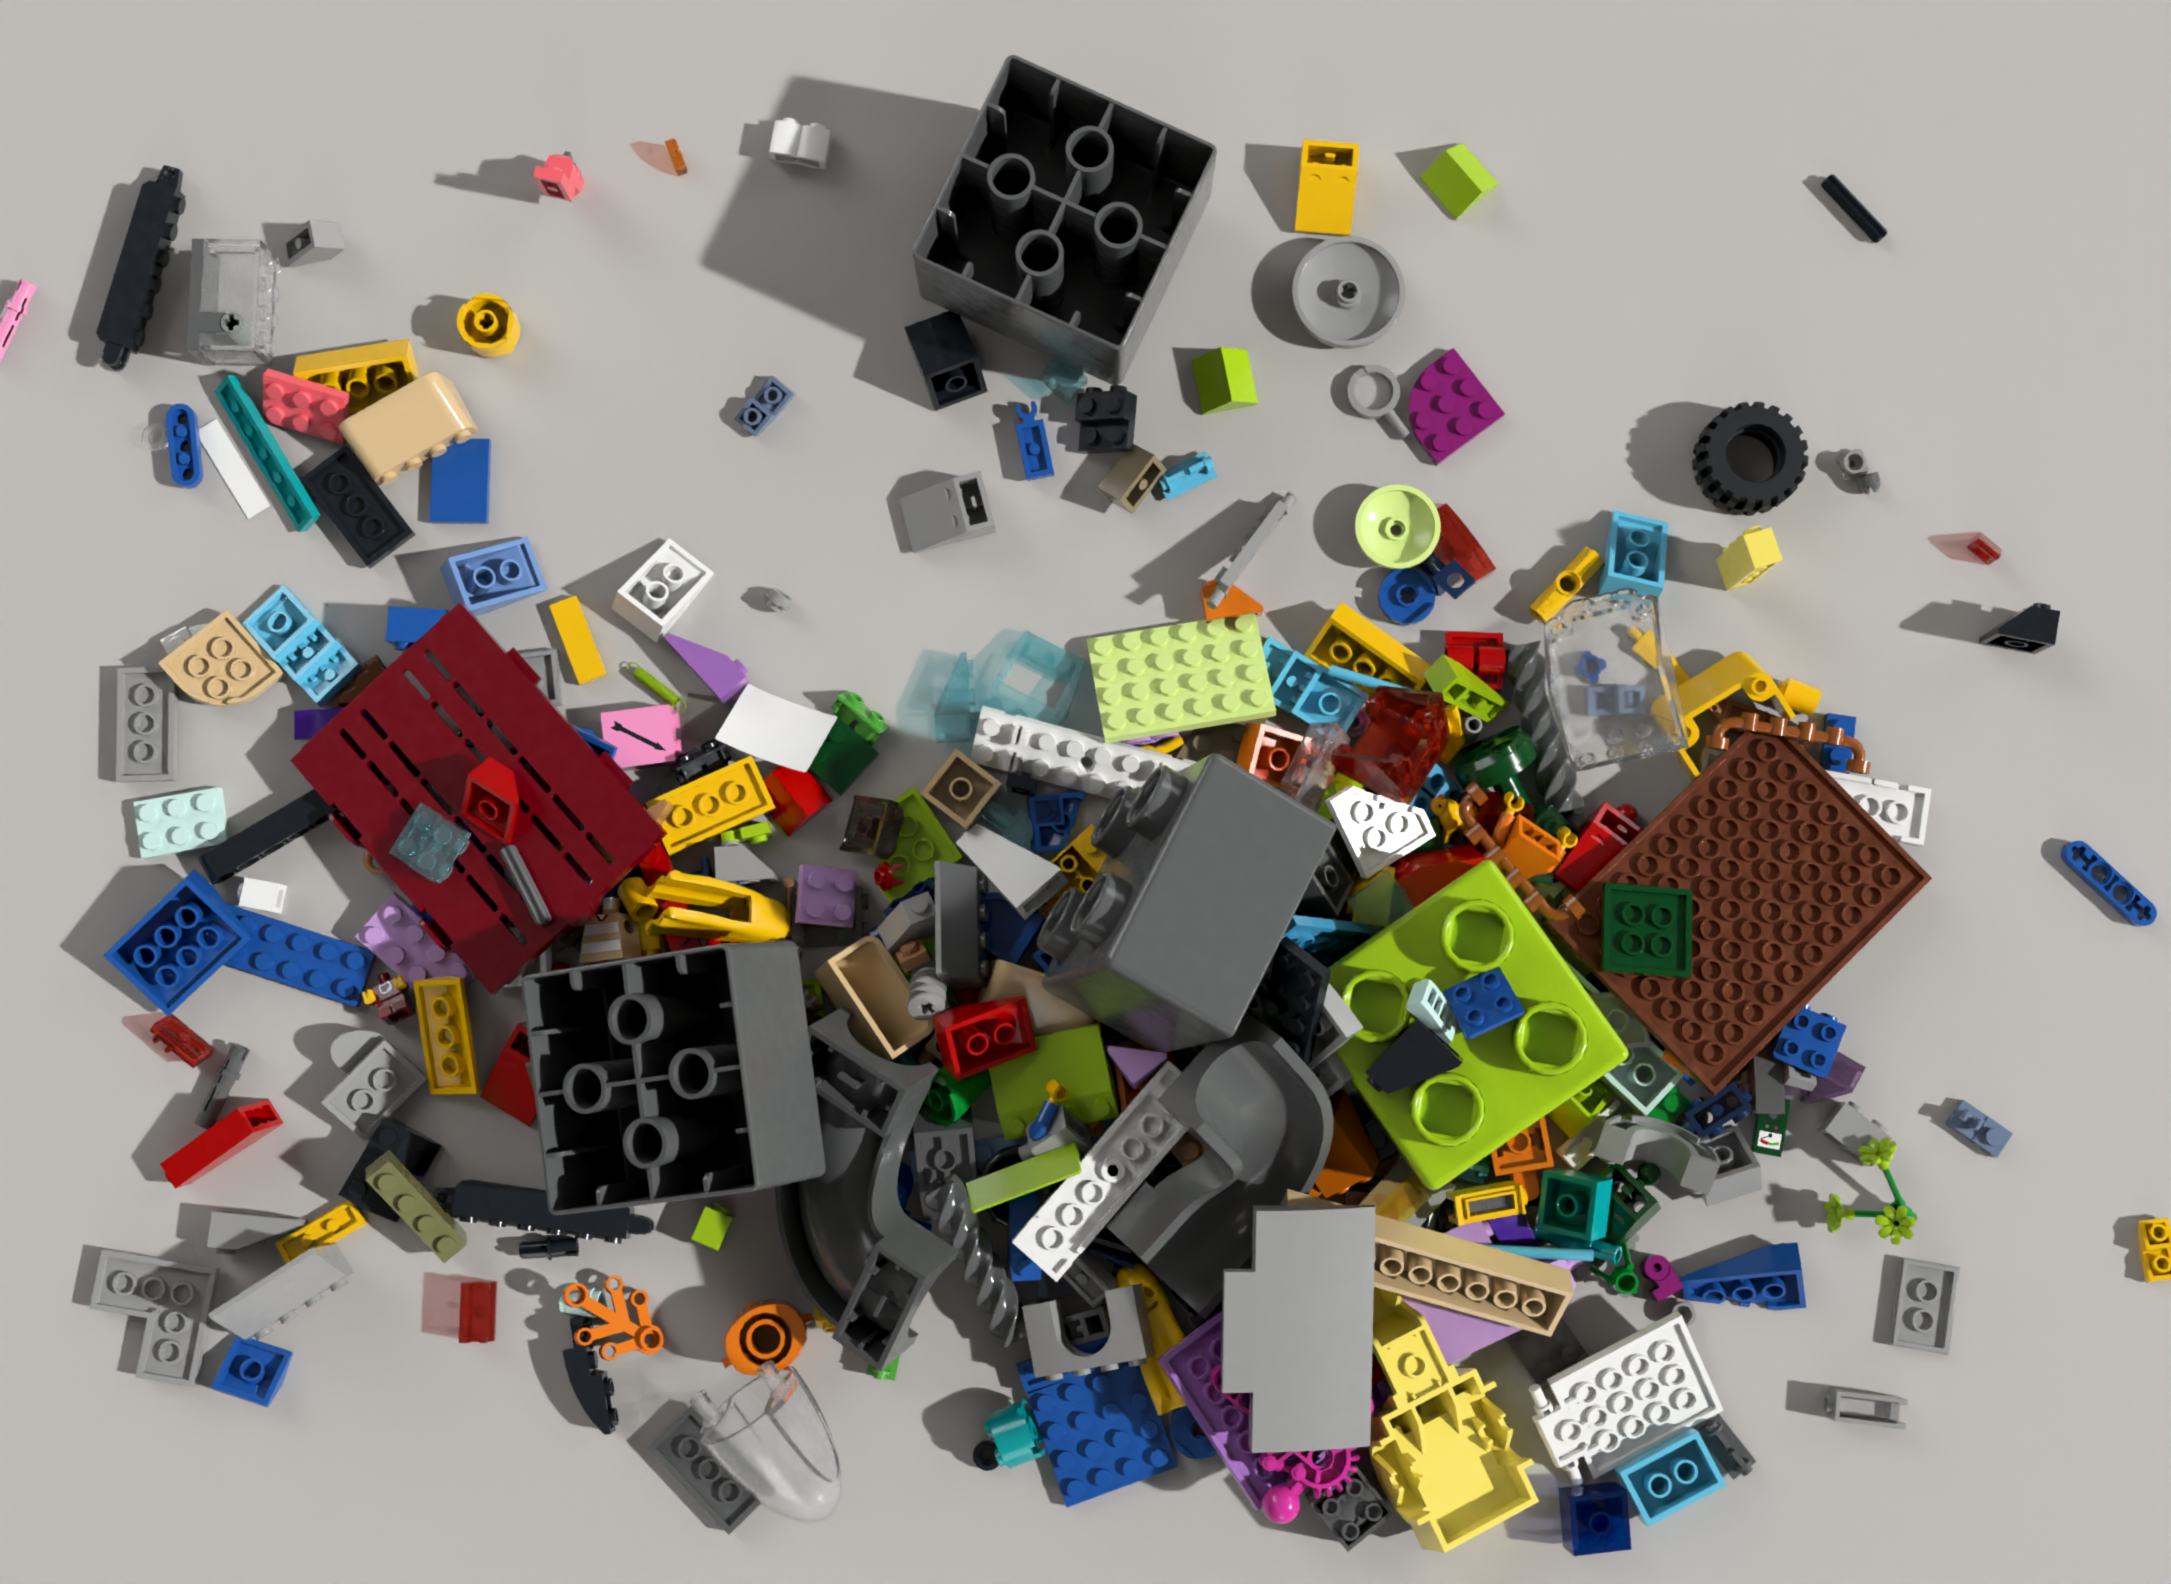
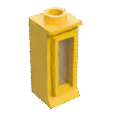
[1445,1180,1528,1226]

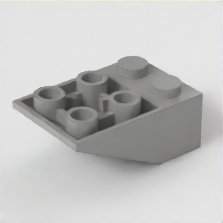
[899,471,996,554]

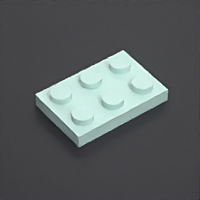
[133,787,229,859]

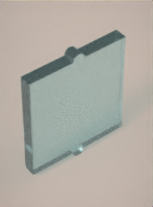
[1346,871,1415,937]

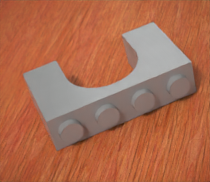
[1022,1283,1155,1382]

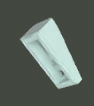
[1405,979,1458,1044]

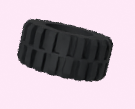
[1692,401,1809,516]

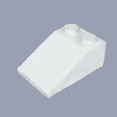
[612,538,714,643]

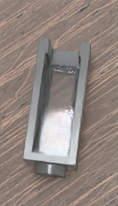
[1823,1388,1908,1429]

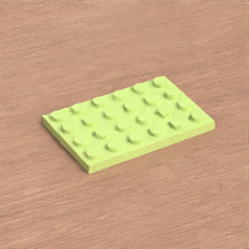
[1087,613,1276,744]

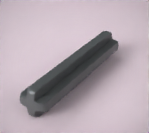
[500,844,552,926]

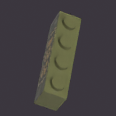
[365,1150,467,1263]

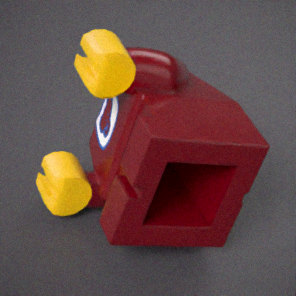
[361,972,416,1025]

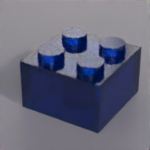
[1558,1481,1632,1556]

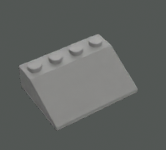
[208,1243,354,1340]

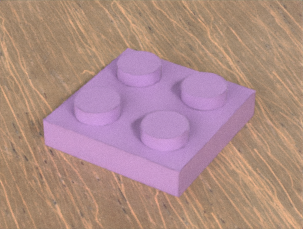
[795,864,858,929]

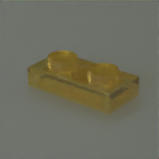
[1375,1174,1432,1222]

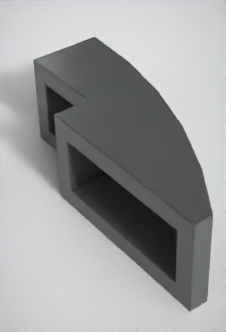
[1747,1032,1785,1114]

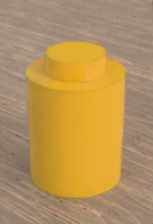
[1777,677,1822,716]
[617,877,658,922]

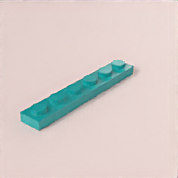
[214,374,321,532]

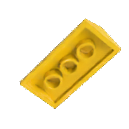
[413,976,480,1095]

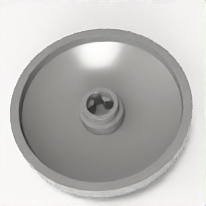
[1291,236,1405,349]

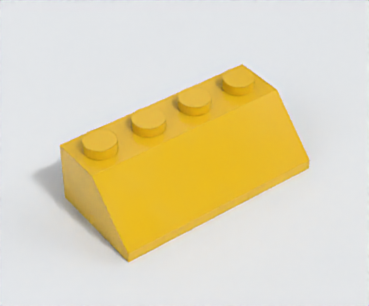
[293,339,418,416]
[1304,602,1431,722]

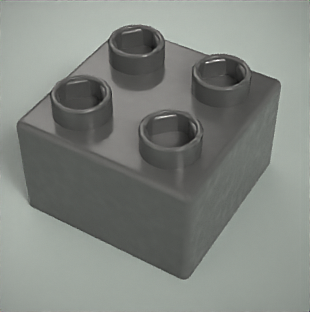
[912,55,1217,385]
[1037,753,1336,1053]
[522,941,826,1215]

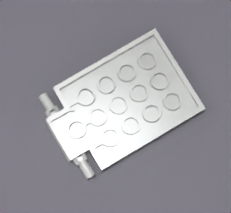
[1529,1311,1723,1486]

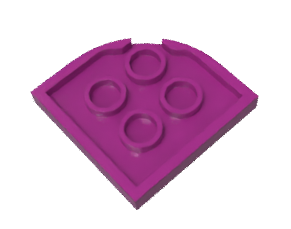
[1408,348,1505,466]

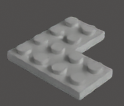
[89,1249,220,1387]

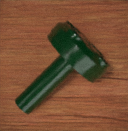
[1453,725,1545,831]

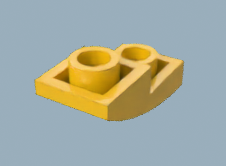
[2137,1218,2171,1283]

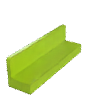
[966,1142,1084,1213]

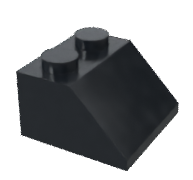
[1979,603,2060,654]

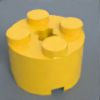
[457,293,520,358]

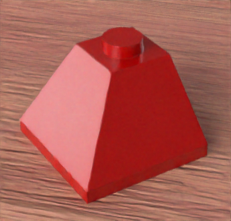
[460,757,519,845]

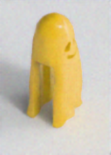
[645,870,792,943]
[1115,1262,1186,1415]

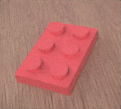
[263,368,349,445]

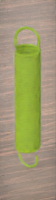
[627,662,686,711]

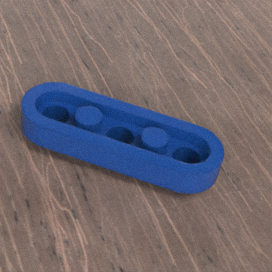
[166,404,203,489]

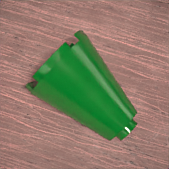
[922,1067,992,1127]

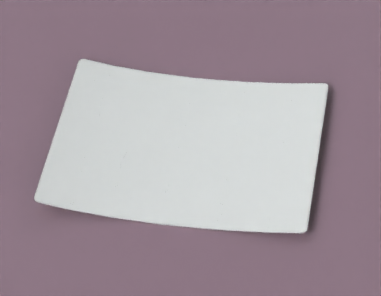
[715,684,837,772]

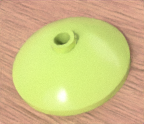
[1355,484,1441,569]

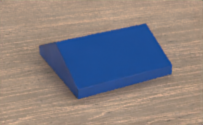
[211,1335,293,1408]

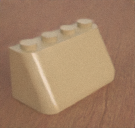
[339,372,478,485]
[813,936,934,1061]
[976,960,1097,1037]

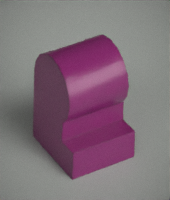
[1640,1254,1684,1302]

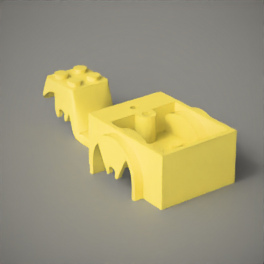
[1369,1287,1539,1553]

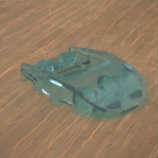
[983,630,1086,726]

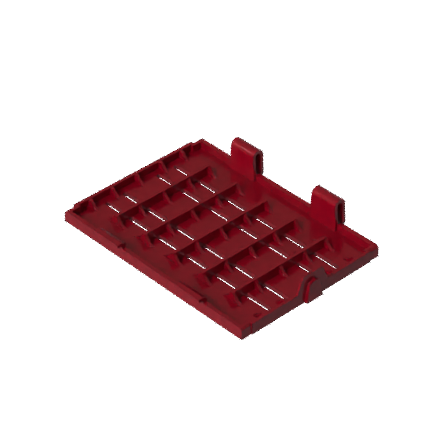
[290,602,668,994]

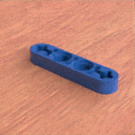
[2061,841,2157,927]

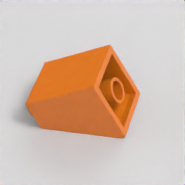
[1315,1090,1379,1198]

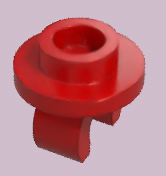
[874,862,905,891]

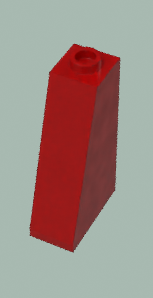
[160,1099,283,1189]

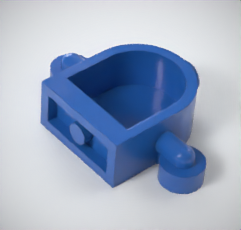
[984,892,1046,965]

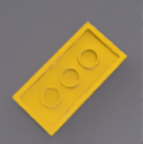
[645,755,776,856]

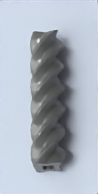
[1505,641,1584,818]
[924,1173,1028,1349]

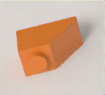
[1200,580,1263,623]

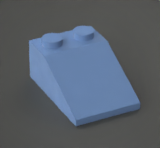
[440,537,547,616]

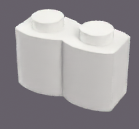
[769,118,832,169]

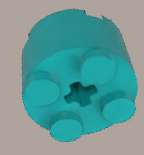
[984,1399,1045,1469]

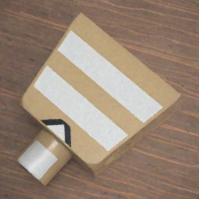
[579,897,641,965]

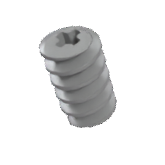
[908,958,947,1021]

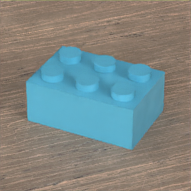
[1613,1427,1726,1527]

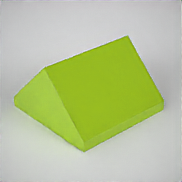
[1420,143,1499,220]
[1192,347,1258,415]

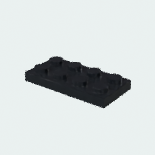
[300,445,416,569]
[1261,936,1331,1064]

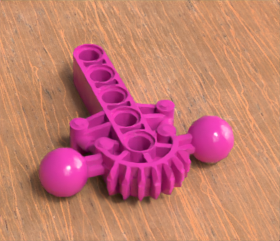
[1210,1364,1374,1524]

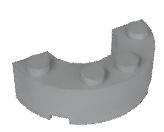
[1594,1114,1720,1196]

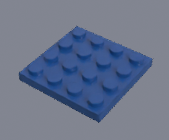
[1027,1361,1178,1507]

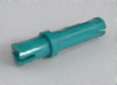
[1533,1224,1622,1264]

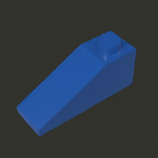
[1007,1190,1041,1281]

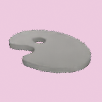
[330,1029,383,1073]

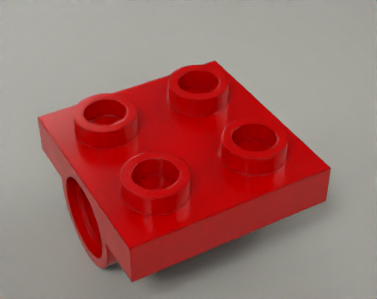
[1444,631,1506,691]

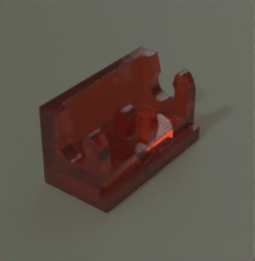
[459,1281,497,1343]

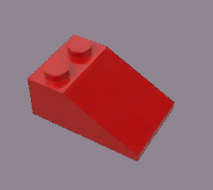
[1388,844,1487,909]
[932,996,1037,1081]

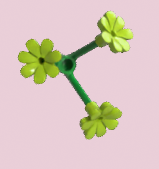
[1823,1138,1917,1245]

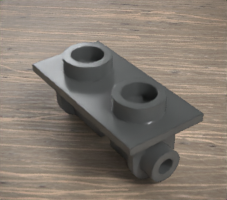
[1698,1414,1756,1480]

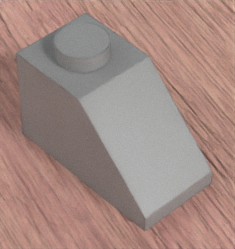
[282,220,345,267]
[877,891,935,953]

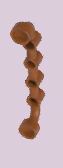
[1704,712,1871,774]
[1459,781,1586,921]

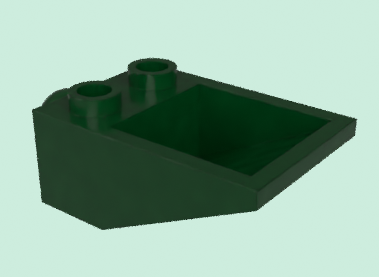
[1569,1162,1661,1269]

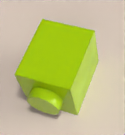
[691,1203,736,1251]

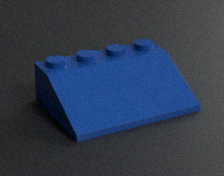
[103,869,252,1016]

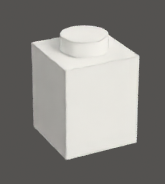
[237,877,287,914]

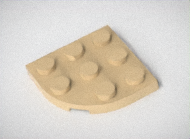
[158,609,285,707]

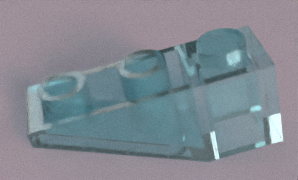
[934,652,976,743]

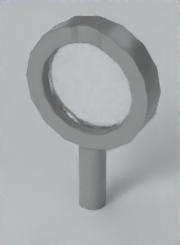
[1346,365,1410,440]

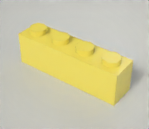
[1716,526,1783,591]

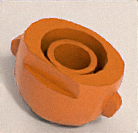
[721,1299,814,1376]

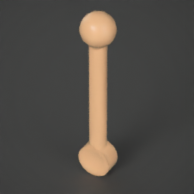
[783,877,795,937]

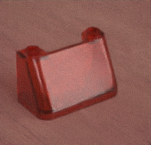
[1331,685,1449,804]

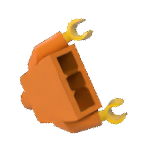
[1492,791,1578,879]

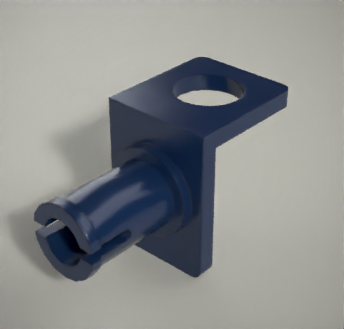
[1420,552,1475,599]

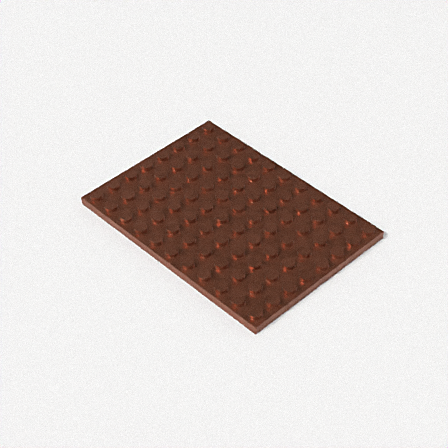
[1545,711,1932,1096]

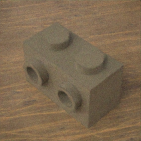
[1098,444,1167,514]

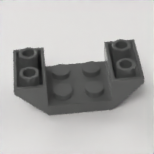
[913,1104,982,1221]

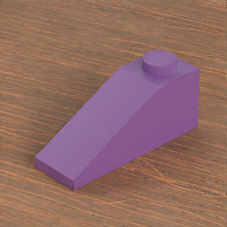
[663,633,749,704]

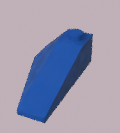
[1681,1242,1806,1310]

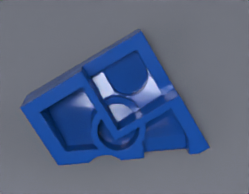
[1026,791,1085,854]

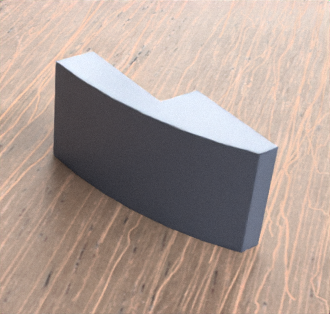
[734,376,796,437]

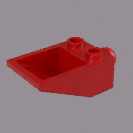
[1553,802,1643,893]
[480,1022,537,1127]

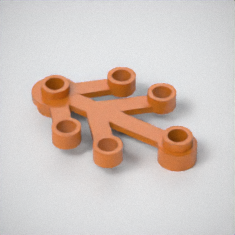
[562,1275,664,1361]

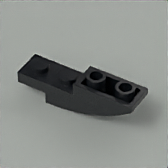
[562,1316,619,1435]

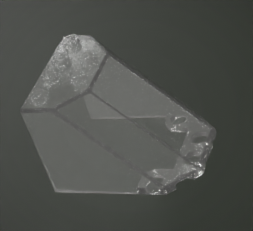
[1544,587,1688,773]

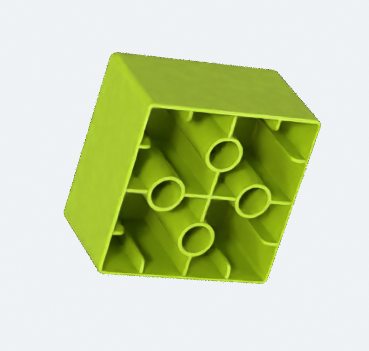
[1328,860,1629,1190]

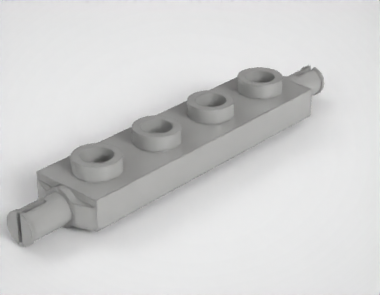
[1206,492,1297,609]

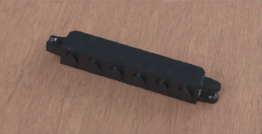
[96,165,186,372]
[434,1179,655,1244]

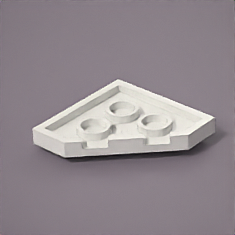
[1325,786,1436,879]

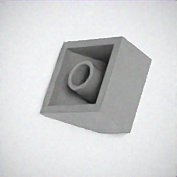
[714,841,781,885]
[1699,1126,1762,1206]

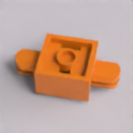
[1490,1116,1554,1201]

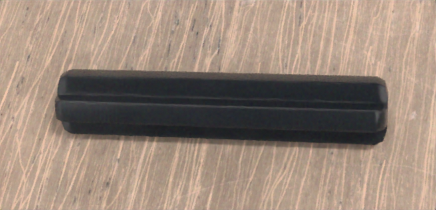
[1821,174,1888,243]

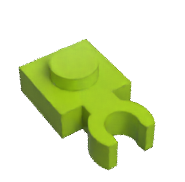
[720,821,773,845]

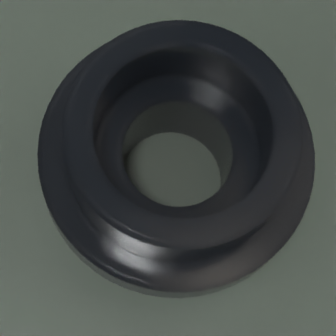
[973,1440,999,1471]

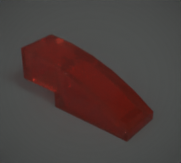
[1437,503,1496,586]

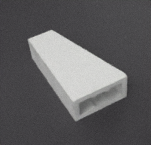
[955,824,1069,920]

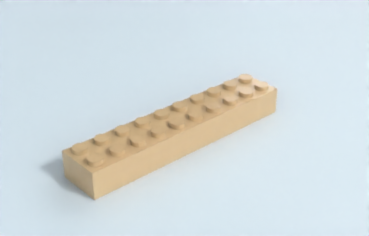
[1280,1189,1574,1337]

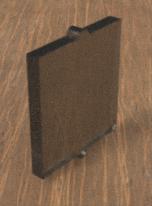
[680,693,737,747]

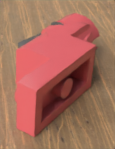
[533,151,584,202]

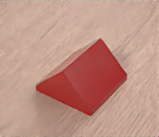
[763,766,833,837]

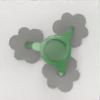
[1576,1233,1646,1298]

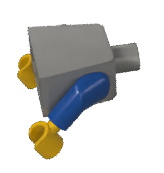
[1018,1079,1104,1161]

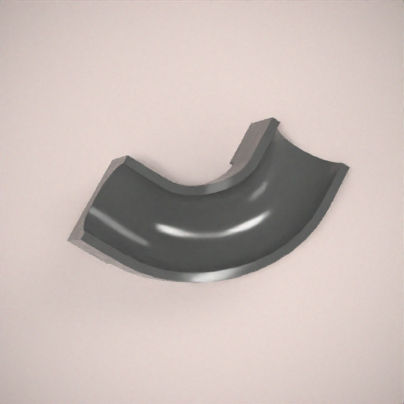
[775,1006,959,1371]
[1105,1012,1334,1319]

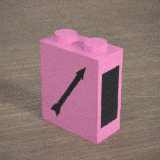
[600,704,683,771]

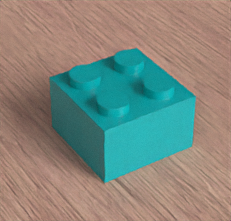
[1537,1167,1613,1241]

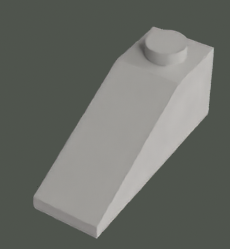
[207,1210,307,1255]

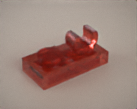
[150,1013,215,1068]

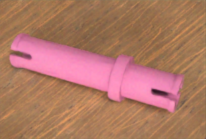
[0,279,37,363]

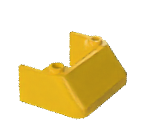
[1650,651,1796,779]

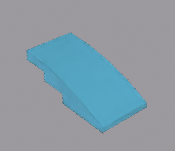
[242,584,363,707]
[1262,636,1369,744]

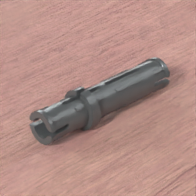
[194,1043,250,1130]

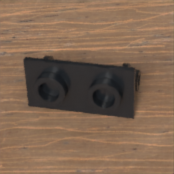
[669,739,732,785]

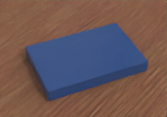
[430,439,491,524]

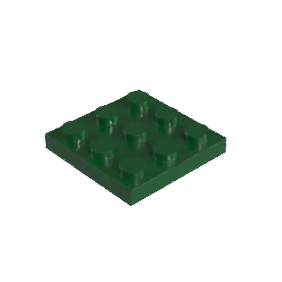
[1600,883,1692,979]

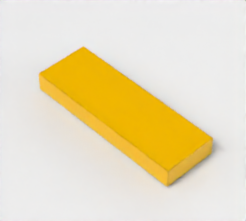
[549,595,607,685]
[275,1200,368,1264]

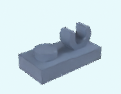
[1945,1100,2013,1157]

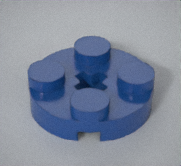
[1378,569,1435,626]
[1169,1406,1217,1459]

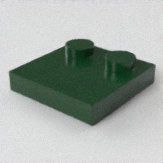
[809,715,880,796]

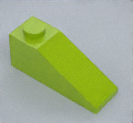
[1423,654,1510,724]

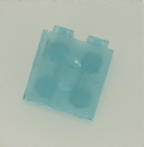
[389,802,471,884]

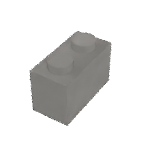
[1817,1101,1893,1167]

